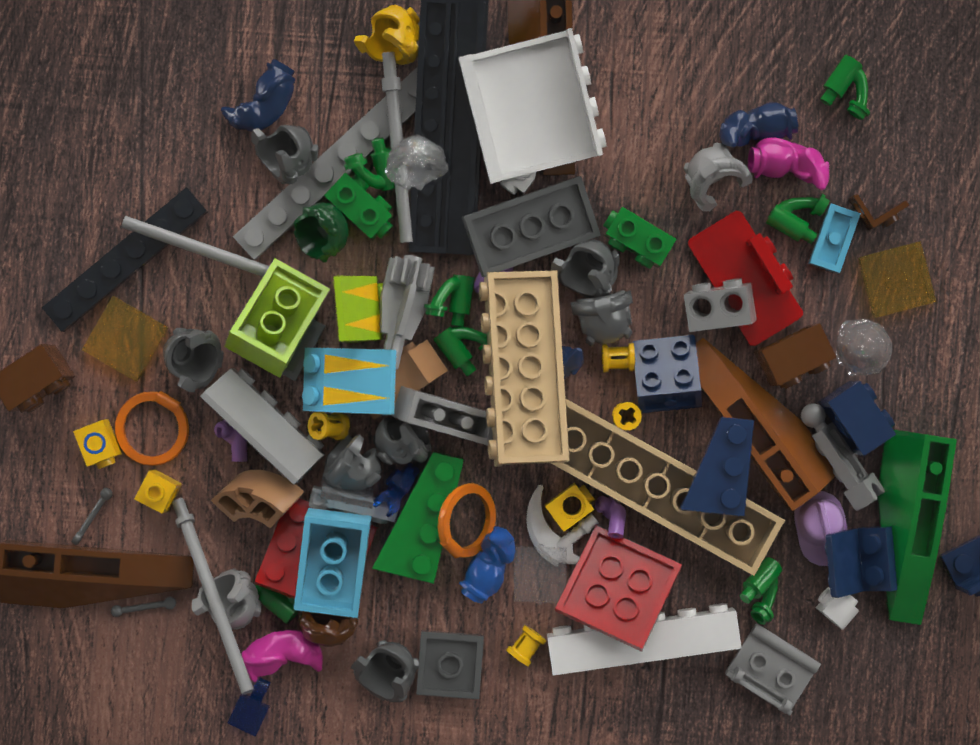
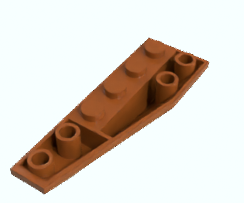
[696,338,835,511]

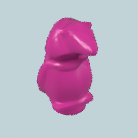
[747,138,830,190]
[242,630,323,683]

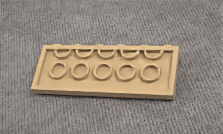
[479,270,569,467]

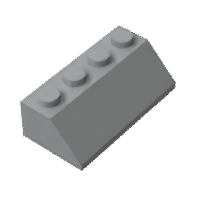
[200,368,325,484]

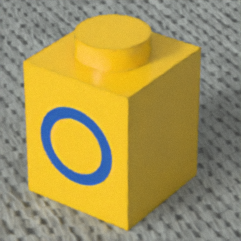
[73,419,122,470]

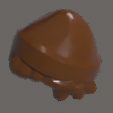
[299,607,360,647]

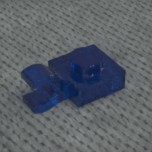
[373,463,420,518]
[227,677,271,737]

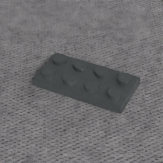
[462,176,601,277]

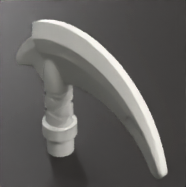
[527,485,599,566]

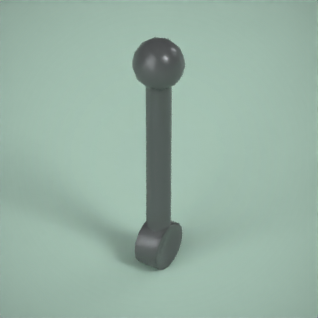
[71,488,113,545]
[111,596,177,617]

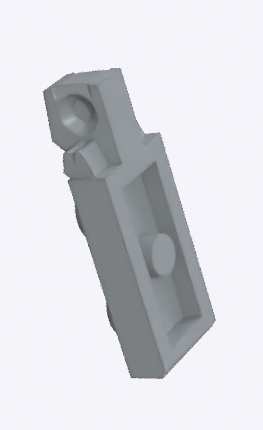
[309,485,398,524]

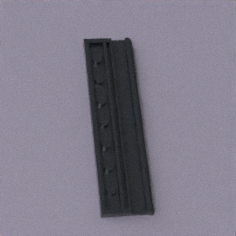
[408,0,489,255]

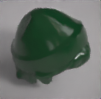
[293,202,350,263]

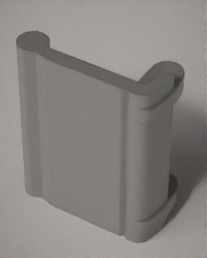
[725,623,821,716]

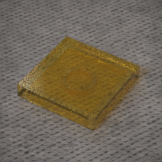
[858,241,937,318]
[82,296,169,381]

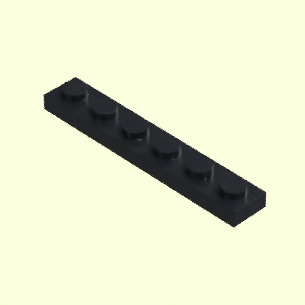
[42,187,208,332]

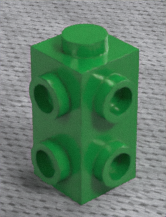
[324,172,394,241]
[603,207,677,269]

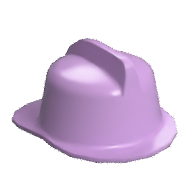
[794,491,848,566]

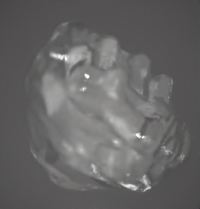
[385,135,449,191]
[836,319,892,376]

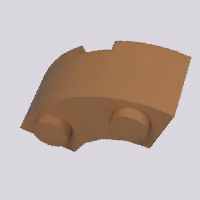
[370,340,448,420]
[211,470,304,528]

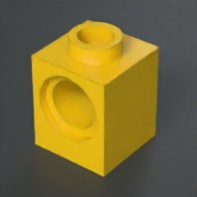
[134,469,182,514]
[544,482,595,532]

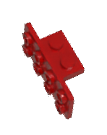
[688,211,803,346]

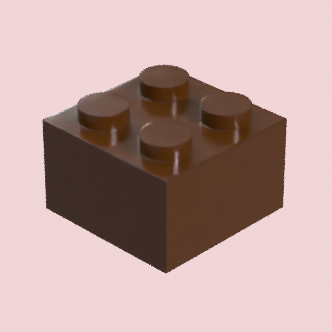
[754,323,837,389]
[0,344,75,413]

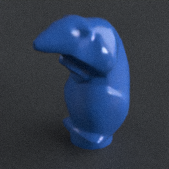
[459,526,516,604]

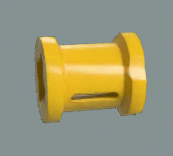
[602,343,635,373]
[612,402,642,430]
[307,412,350,440]
[506,625,547,667]

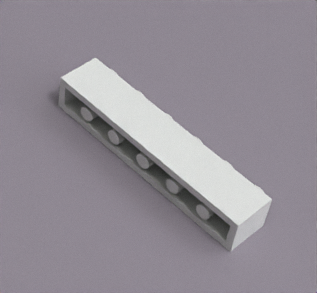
[547,603,742,675]

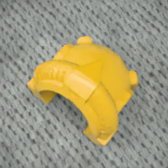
[354,5,420,65]

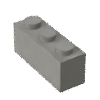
[392,386,493,445]

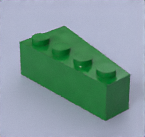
[372,451,464,584]

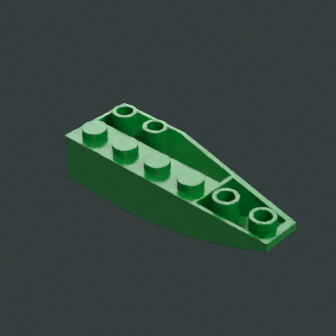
[877,429,957,625]

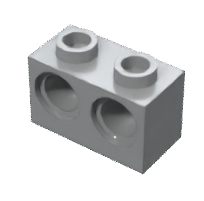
[684,278,757,332]

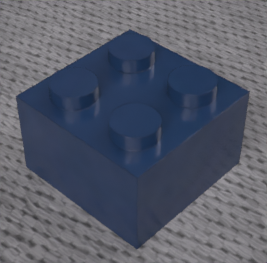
[818,381,896,456]

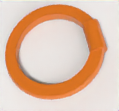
[115,391,189,466]
[438,483,496,558]

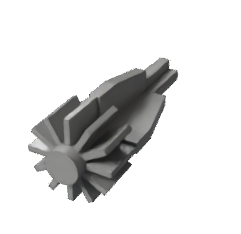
[380,255,435,370]

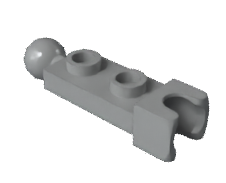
[801,403,885,511]

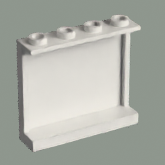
[458,28,607,184]

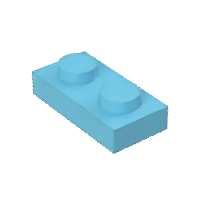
[808,203,861,274]

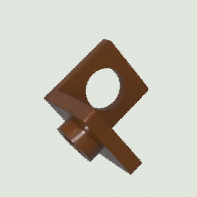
[848,194,909,230]

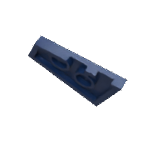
[680,417,754,516]

